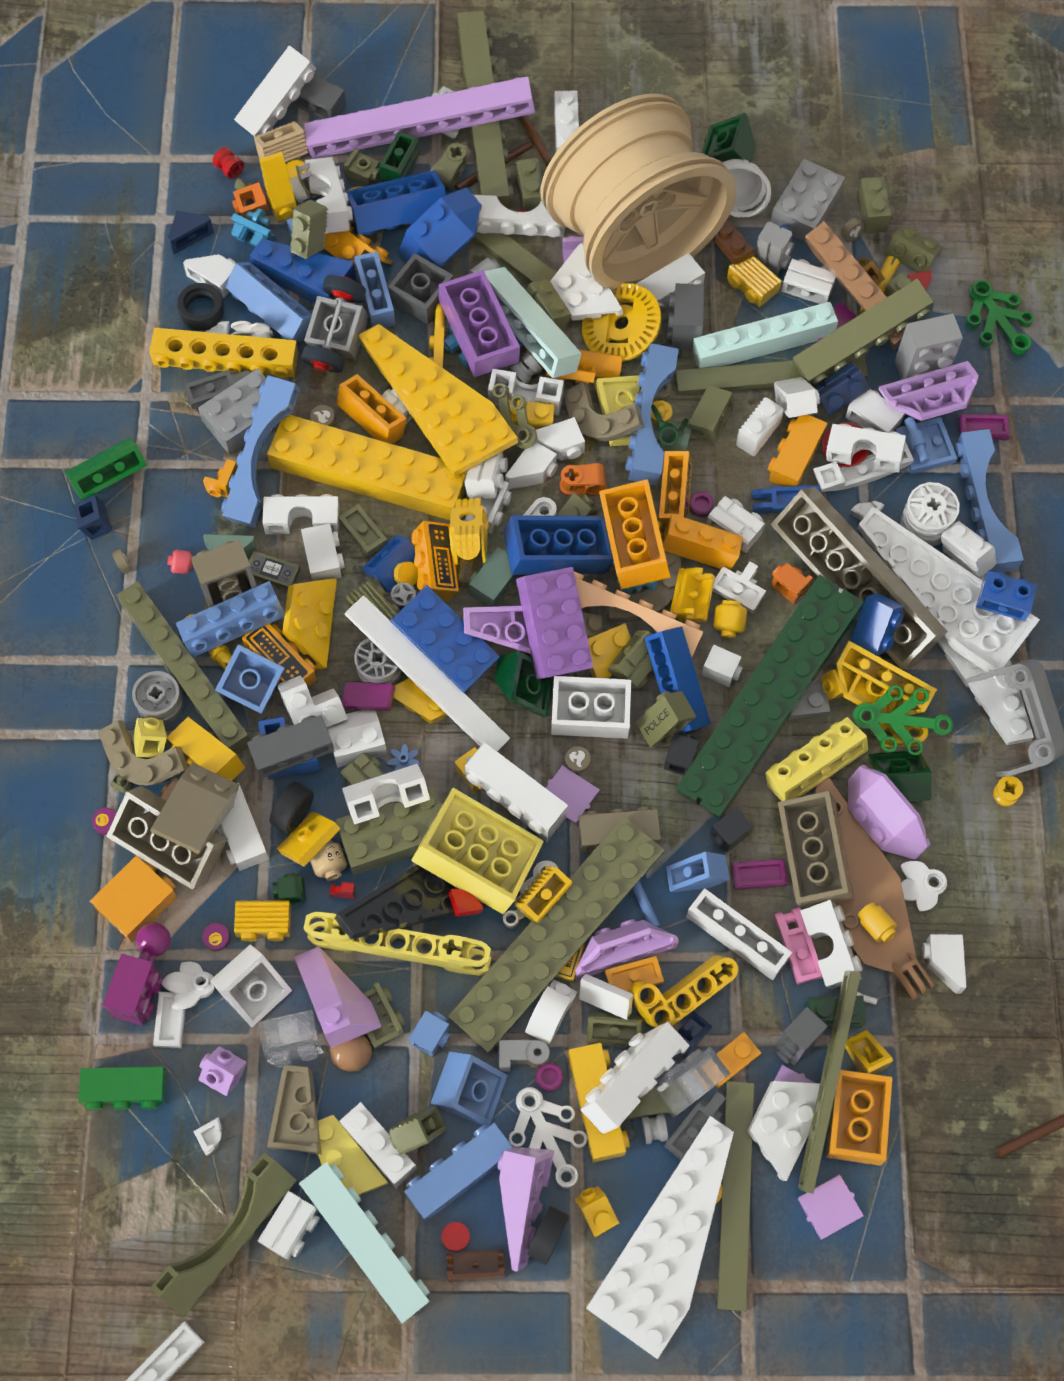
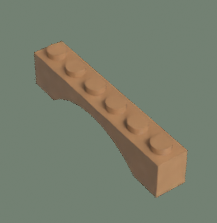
[805,221,905,351]

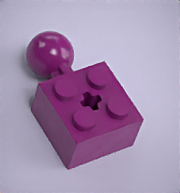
[102,922,171,1026]

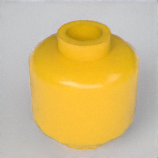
[713,600,747,638]

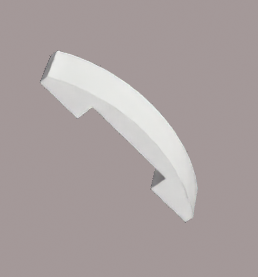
[813,442,914,492]

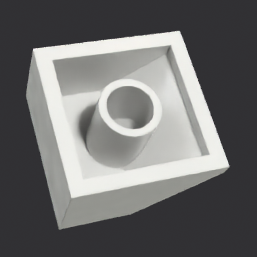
[327,710,387,768]
[210,944,292,1027]

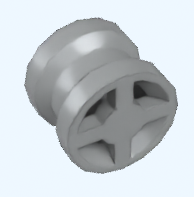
[391,583,416,611]
[641,1113,668,1144]

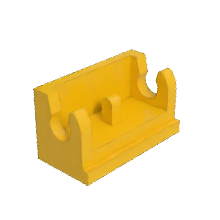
[670,567,715,624]

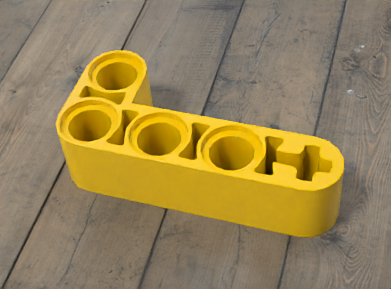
[629,955,738,1028]

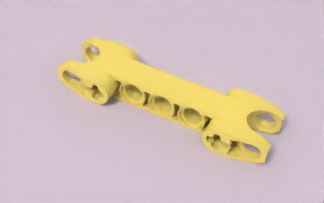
[304,912,491,975]

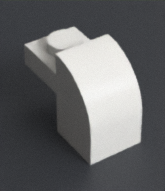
[525,980,577,1045]

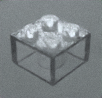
[258,1010,323,1067]
[653,1047,731,1118]

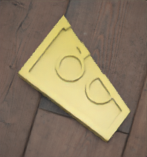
[594,375,640,447]
[318,1115,388,1196]

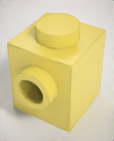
[132,717,167,758]

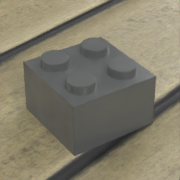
[388,253,454,325]
[667,283,704,351]

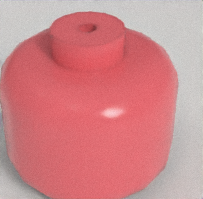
[167,549,193,574]

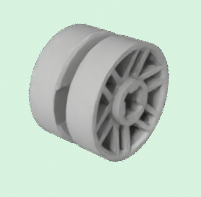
[354,638,402,686]
[132,671,184,726]

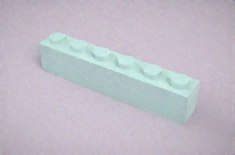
[484,267,582,378]
[692,302,838,368]
[299,1162,430,1323]

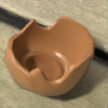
[329,1035,372,1072]

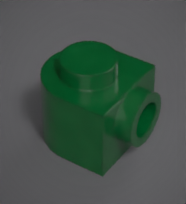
[272,873,306,905]

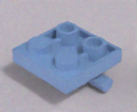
[894,417,958,474]

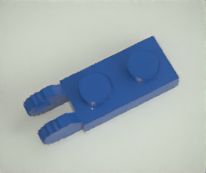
[751,485,820,514]

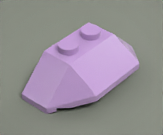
[879,361,979,421]
[848,765,931,860]
[575,919,679,981]

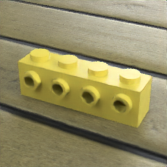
[765,717,868,801]

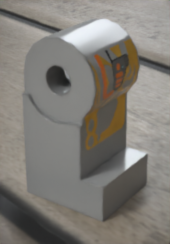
[499,1040,550,1072]

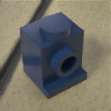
[74,495,113,540]

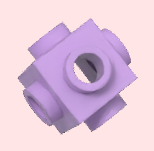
[198,1046,247,1096]

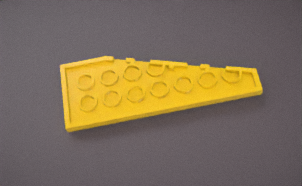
[358,324,518,478]

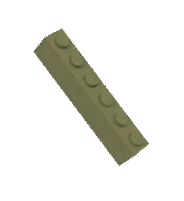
[793,278,933,386]

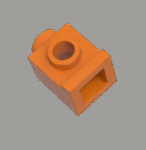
[232,182,270,218]
[771,563,813,604]

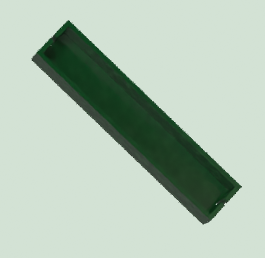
[676,574,864,820]

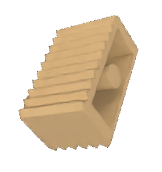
[254,121,309,162]

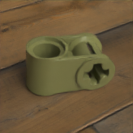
[431,143,467,190]

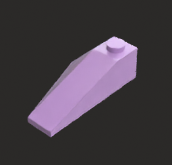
[463,606,531,654]
[294,946,382,1048]
[498,1147,554,1271]

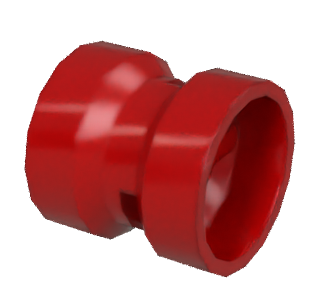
[212,147,245,179]

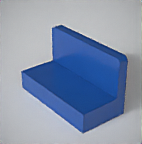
[362,535,415,592]

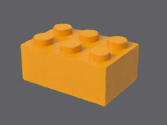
[825,1070,892,1166]

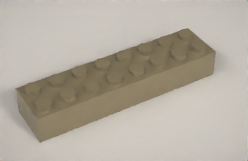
[771,487,948,670]

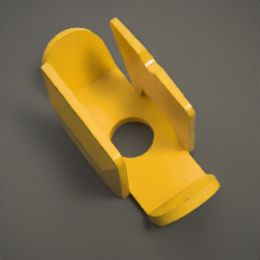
[449,498,489,565]

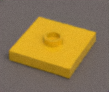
[276,811,340,866]

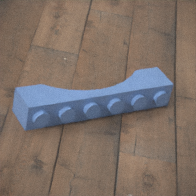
[625,343,678,485]
[221,375,300,528]
[954,429,1024,573]

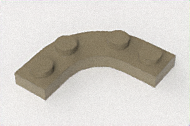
[563,382,644,441]
[608,551,681,622]
[98,720,188,785]

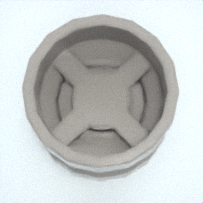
[510,352,543,384]

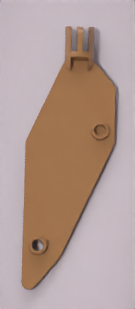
[816,778,935,1000]

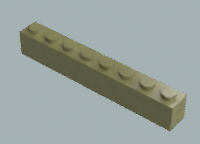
[116,581,250,755]

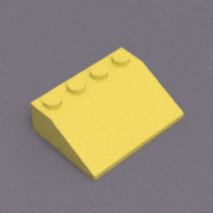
[411,788,544,914]

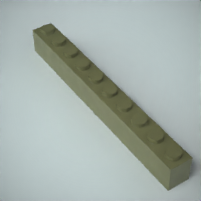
[457,11,513,209]

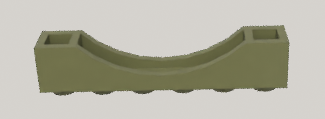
[150,1153,297,1316]

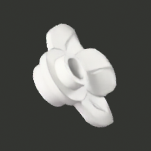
[231,321,273,338]
[900,861,947,912]
[161,961,215,1010]

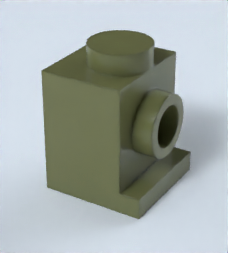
[344,148,380,187]

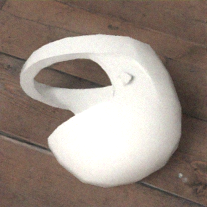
[722,159,771,217]

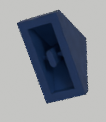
[168,211,214,254]
[673,1011,713,1059]

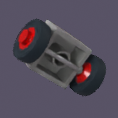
[301,275,369,373]

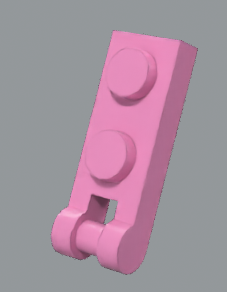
[773,907,823,985]

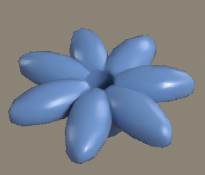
[387,744,421,771]

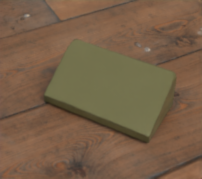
[586,1010,643,1046]

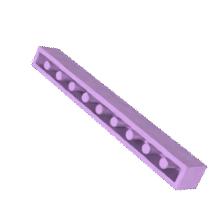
[304,76,535,159]

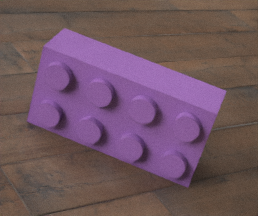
[439,270,520,377]
[516,567,593,679]

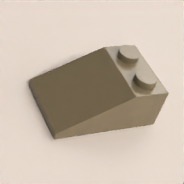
[150,763,239,854]

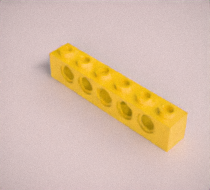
[149,328,299,378]

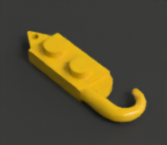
[429,303,445,368]

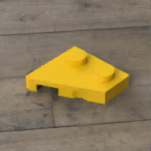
[588,623,631,679]
[393,678,448,724]

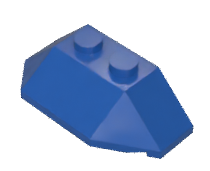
[399,187,482,268]

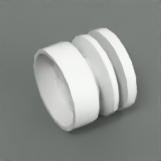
[900,482,959,547]

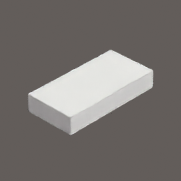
[579,974,633,1020]
[153,992,186,1048]

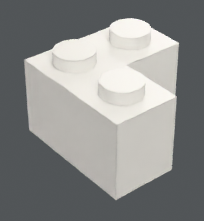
[277,675,348,727]

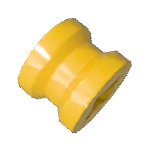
[993,776,1023,807]

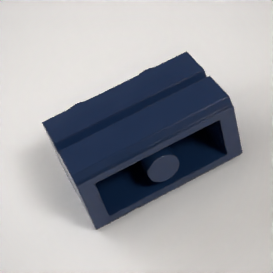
[814,362,871,416]

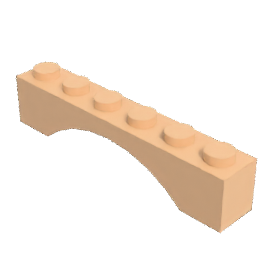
[574,572,703,658]

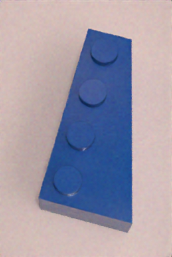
[249,239,356,304]

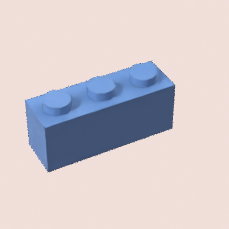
[354,251,396,328]

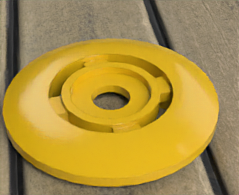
[582,283,662,362]

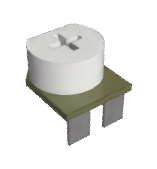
[290,162,320,203]

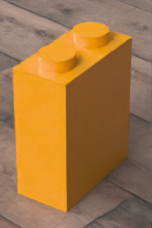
[90,855,177,943]

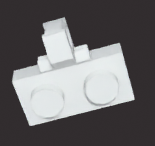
[713,561,766,614]

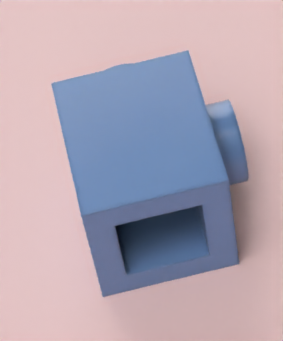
[409,1010,451,1057]

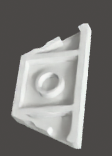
[550,243,624,321]
[747,1081,820,1181]

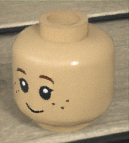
[310,840,347,881]

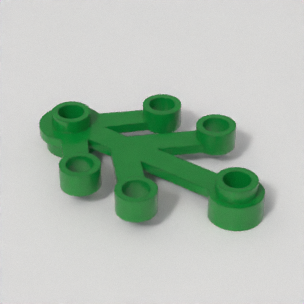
[966,280,1034,355]
[853,685,953,755]

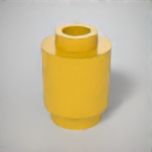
[858,902,897,943]

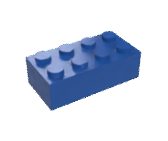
[345,170,446,235]
[503,515,614,574]
[391,585,500,693]

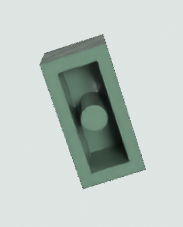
[468,547,521,607]

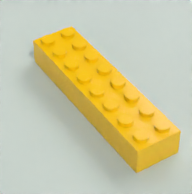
[267,415,468,520]

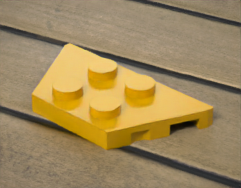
[282,578,337,670]

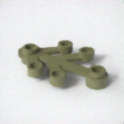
[493,383,537,449]

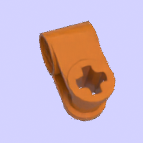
[559,463,607,496]

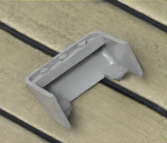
[966,659,1064,777]

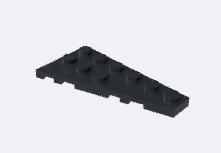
[334,864,490,939]

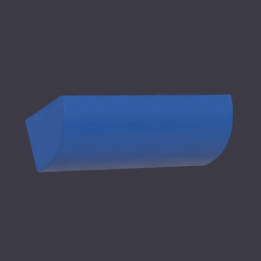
[644,626,711,734]

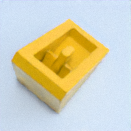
[845,1030,893,1074]

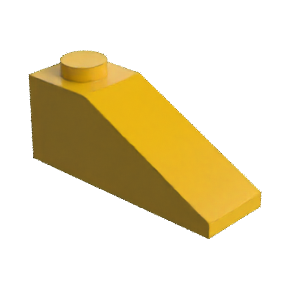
[259,151,296,222]

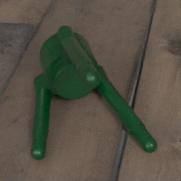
[651,404,688,448]

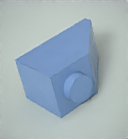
[666,851,730,892]

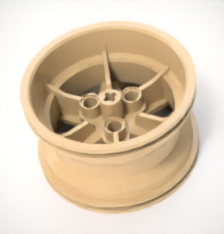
[540,93,737,290]

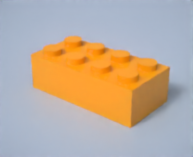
[599,479,671,589]

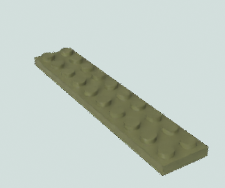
[448,816,665,1054]

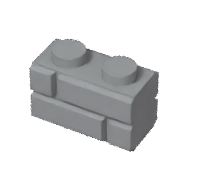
[755,222,794,275]

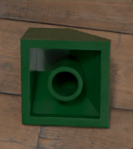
[702,113,756,163]
[494,651,554,718]
[868,750,932,804]

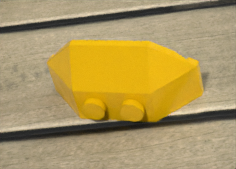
[836,641,937,716]

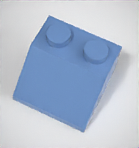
[215,644,285,714]
[431,1052,508,1126]

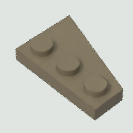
[267,1065,322,1155]

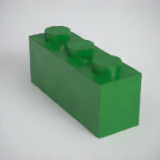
[65,437,147,500]
[78,1067,168,1111]

